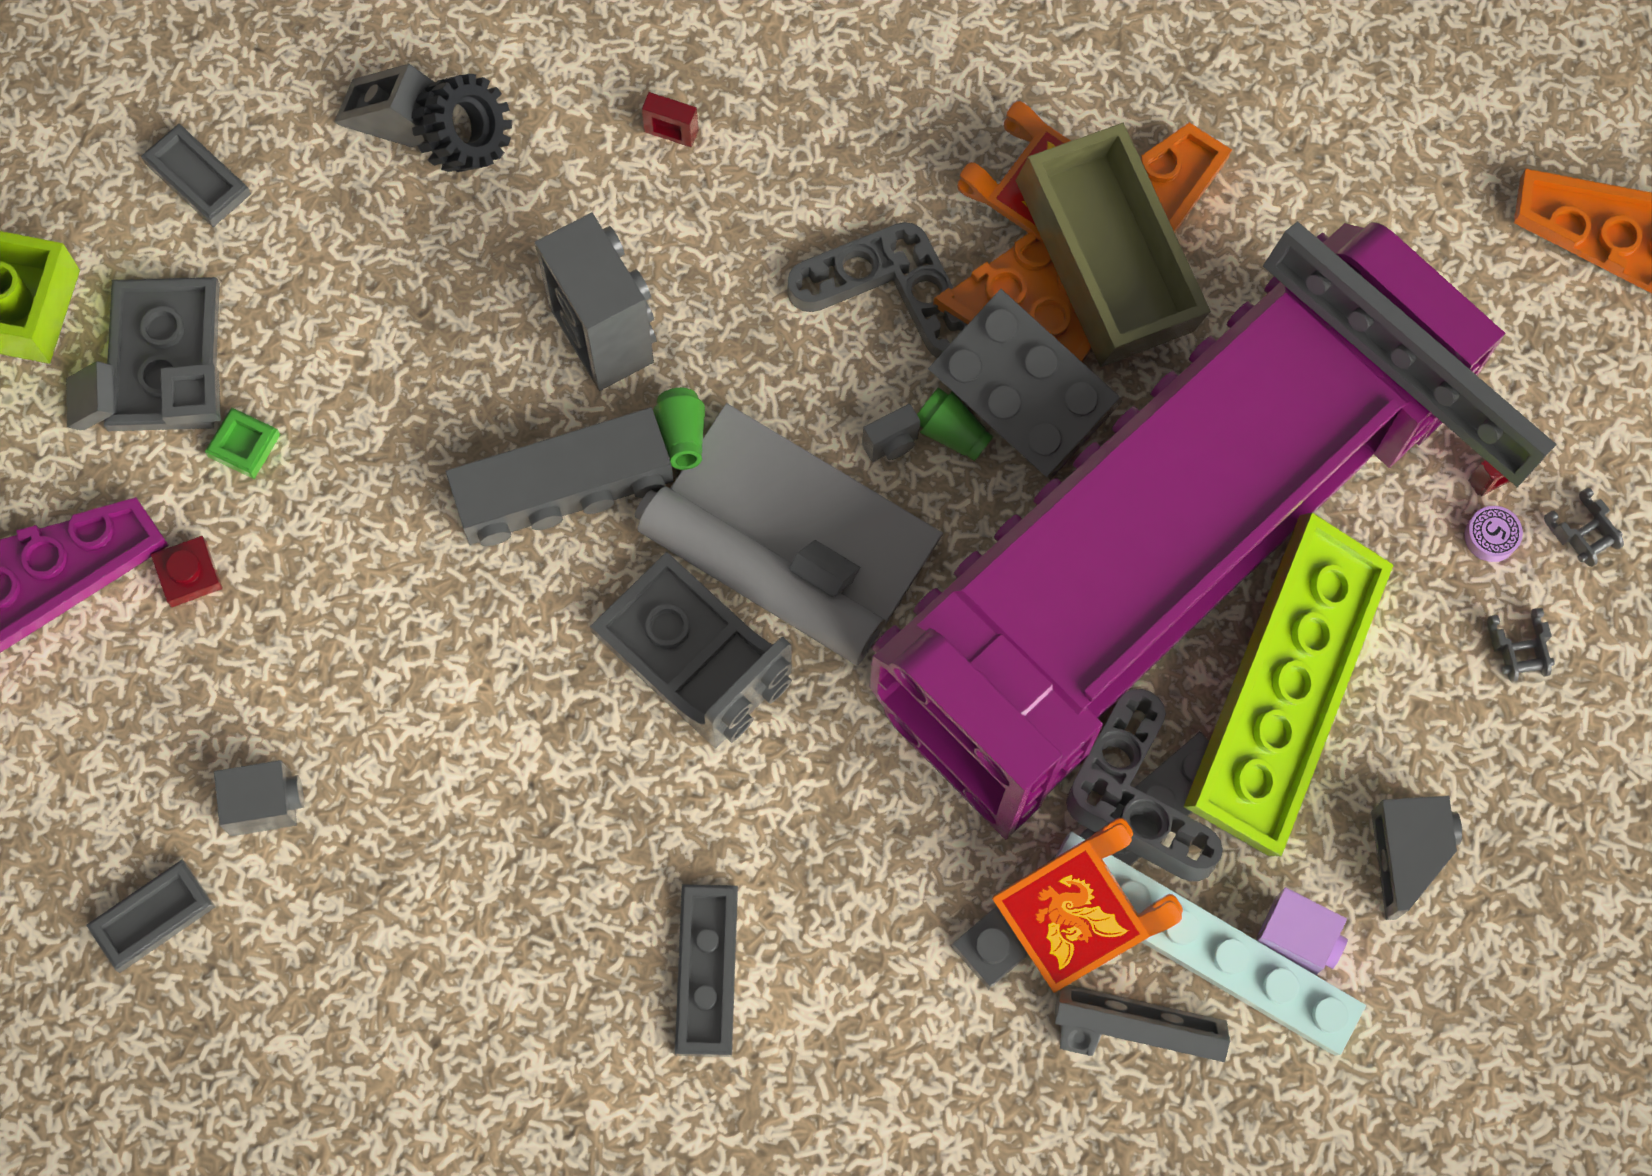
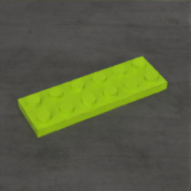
[1183,513,1393,856]

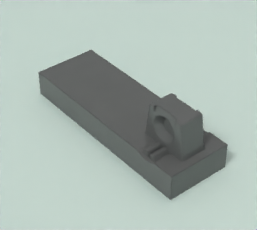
[1055,985,1230,1062]

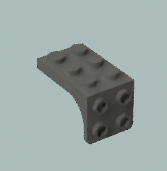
[590,552,792,749]

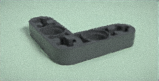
[787,222,967,358]
[1066,689,1223,881]

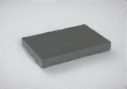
[104,277,220,432]

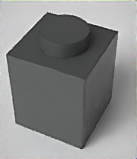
[214,760,304,837]

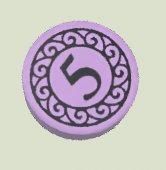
[1465,506,1523,562]

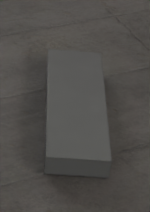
[675,884,738,1057]

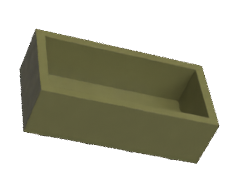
[1016,123,1211,367]

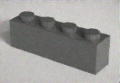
[446,407,674,546]

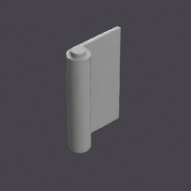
[635,403,943,665]

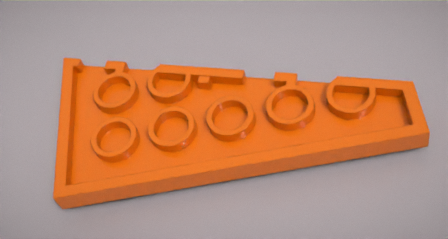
[933,122,1232,363]
[1514,169,1652,293]

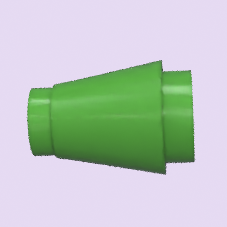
[653,387,705,470]
[917,387,994,461]

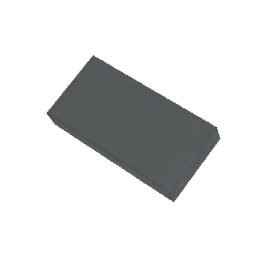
[141,124,251,227]
[86,859,216,973]

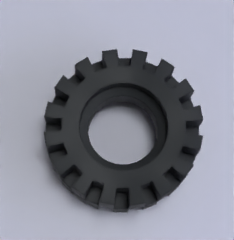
[412,74,512,173]

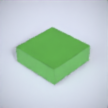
[205,407,281,479]

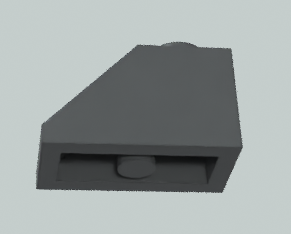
[334,64,434,147]
[1371,796,1462,920]

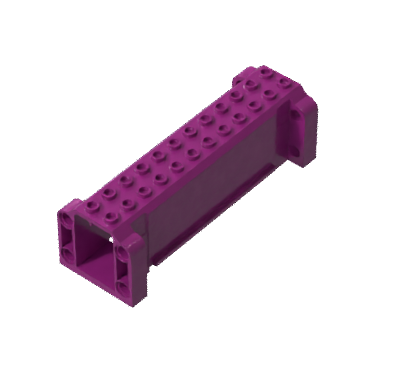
[869,222,1506,840]

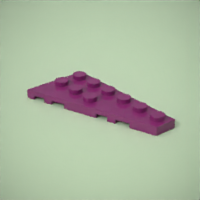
[0,497,169,653]

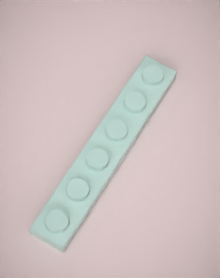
[1055,832,1366,1056]

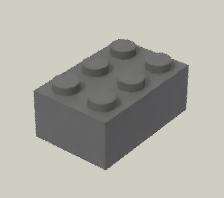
[535,212,657,391]
[928,289,1122,480]

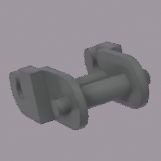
[1544,487,1624,567]
[1487,608,1555,682]

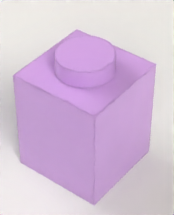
[1255,887,1348,975]

